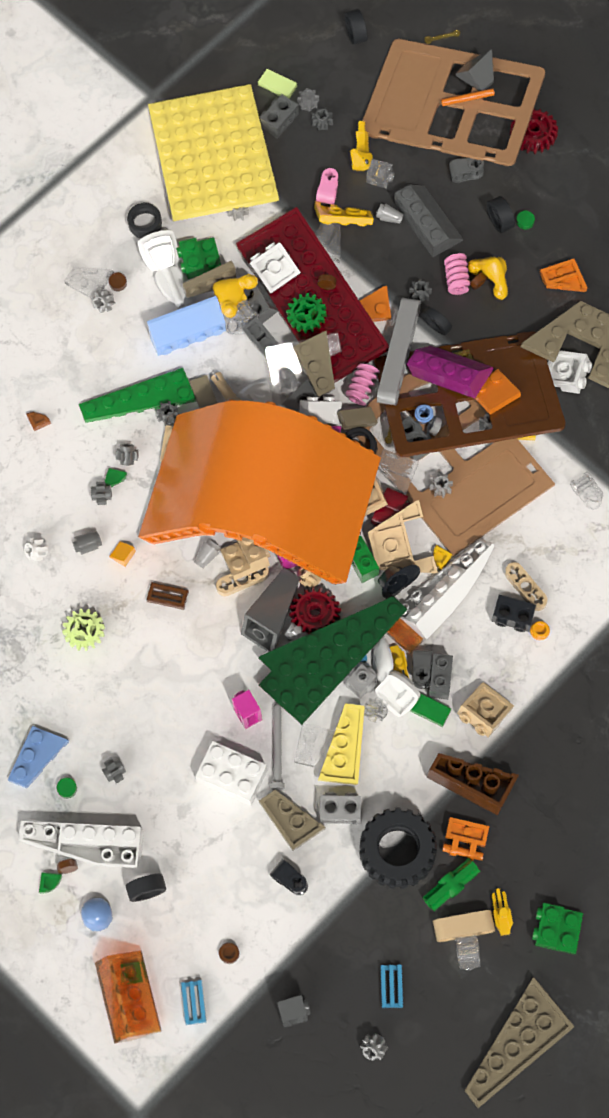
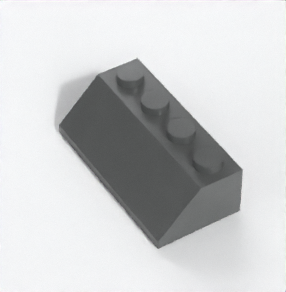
[394,185,463,257]

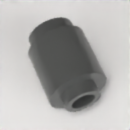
[72,531,102,555]

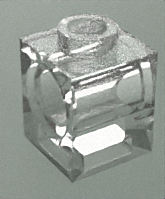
[366,159,395,189]
[456,935,481,970]

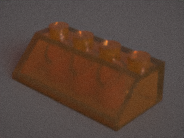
[95,950,162,1044]

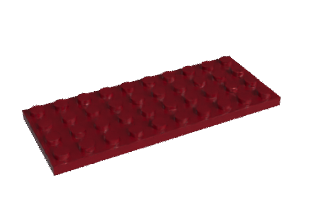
[235,207,389,383]

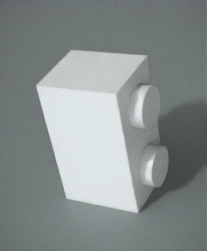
[299,396,342,424]

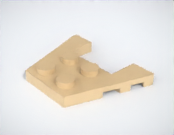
[368,500,438,573]

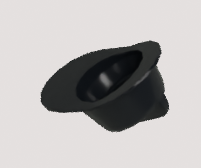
[378,565,420,599]

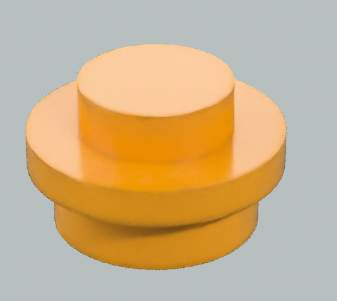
[530,621,550,640]

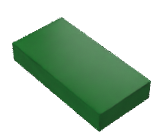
[410,693,452,727]

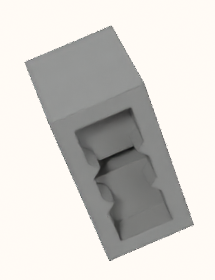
[320,793,361,824]

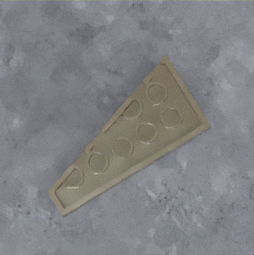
[464,977,574,1108]

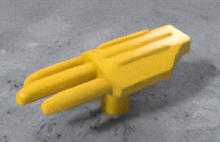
[390,645,409,678]
[492,888,513,936]

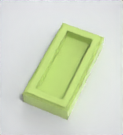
[258,69,297,98]

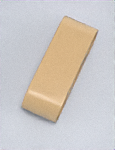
[433,910,495,942]

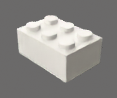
[195,741,268,806]

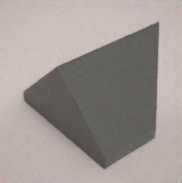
[456,49,494,91]

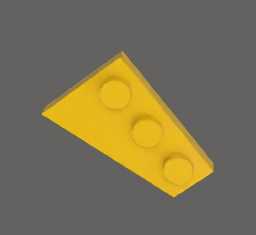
[314,201,373,226]

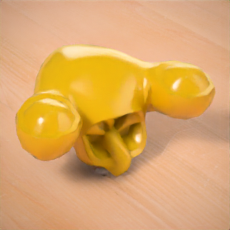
[468,257,508,300]
[213,274,258,318]

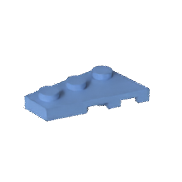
[8,726,69,788]

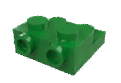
[177,238,221,280]
[532,903,583,955]

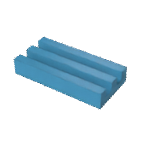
[381,965,403,1008]
[181,980,207,1025]

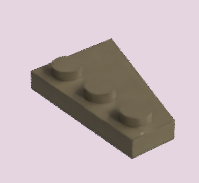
[182,260,237,298]
[293,331,335,397]
[259,790,326,851]

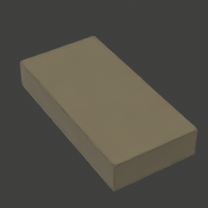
[189,375,218,409]
[337,407,378,430]

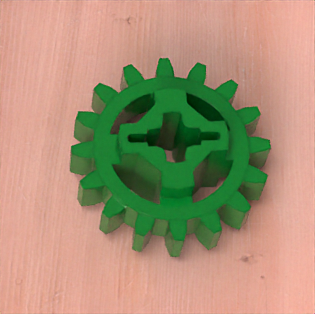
[286,293,327,333]

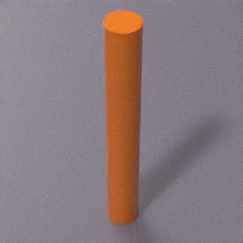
[441,88,494,106]

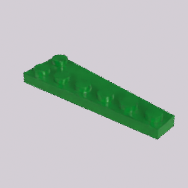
[79,368,196,423]

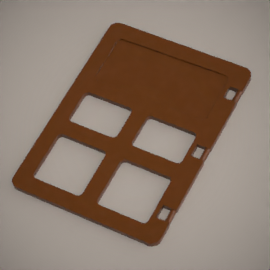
[375,331,566,457]

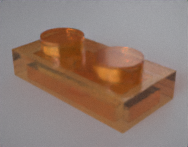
[386,619,423,655]

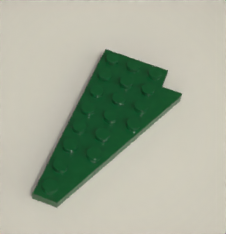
[258,596,408,725]

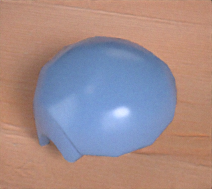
[81,898,113,931]

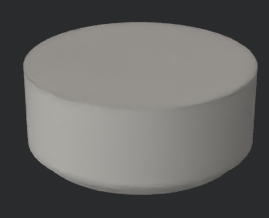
[427,416,442,436]

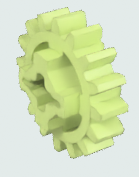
[62,609,105,651]

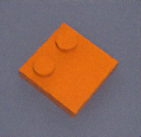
[475,369,521,415]

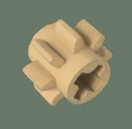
[298,567,322,587]

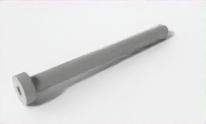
[271,704,285,790]

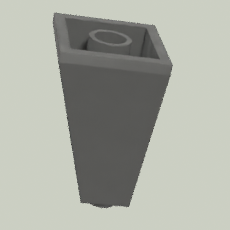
[241,568,300,652]

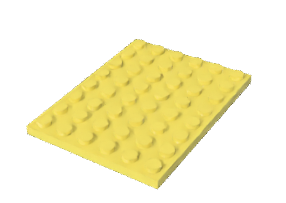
[148,84,279,222]

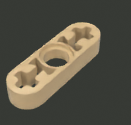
[505,562,547,611]
[216,567,269,596]

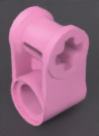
[316,168,338,205]

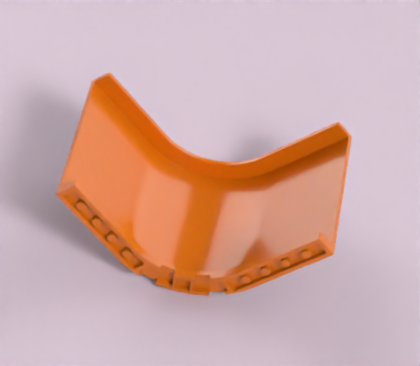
[138,399,381,584]

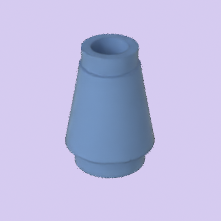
[415,404,434,424]

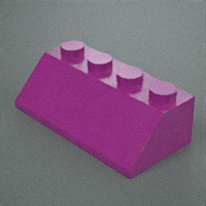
[407,345,493,398]

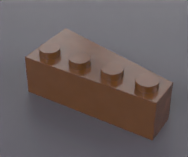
[427,753,519,816]

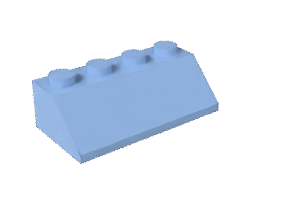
[147,296,226,356]

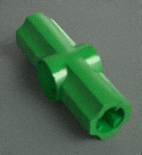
[423,858,480,912]

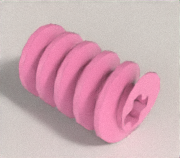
[444,253,470,295]
[345,363,380,406]

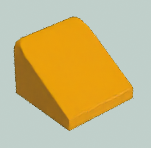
[109,541,136,567]

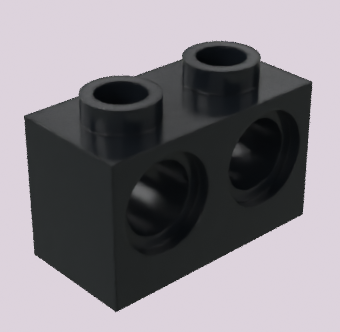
[492,594,536,632]

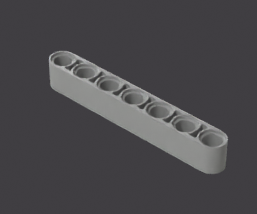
[377,298,421,405]

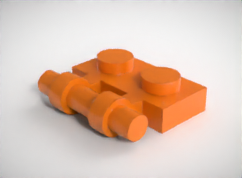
[442,817,489,861]

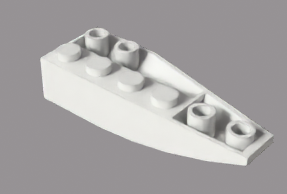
[399,539,494,640]
[19,821,144,868]

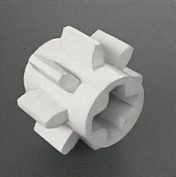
[24,537,48,561]

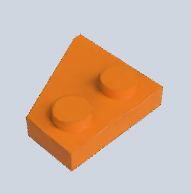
[540,259,587,292]
[360,286,391,322]

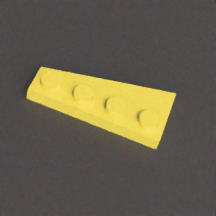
[318,704,365,785]

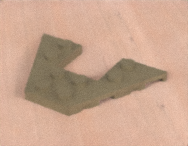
[521,301,609,388]

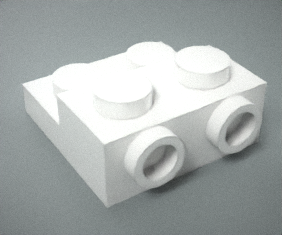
[249,242,301,294]
[548,351,592,394]

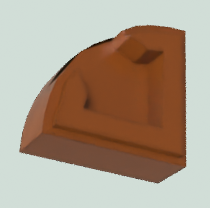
[26,412,51,432]

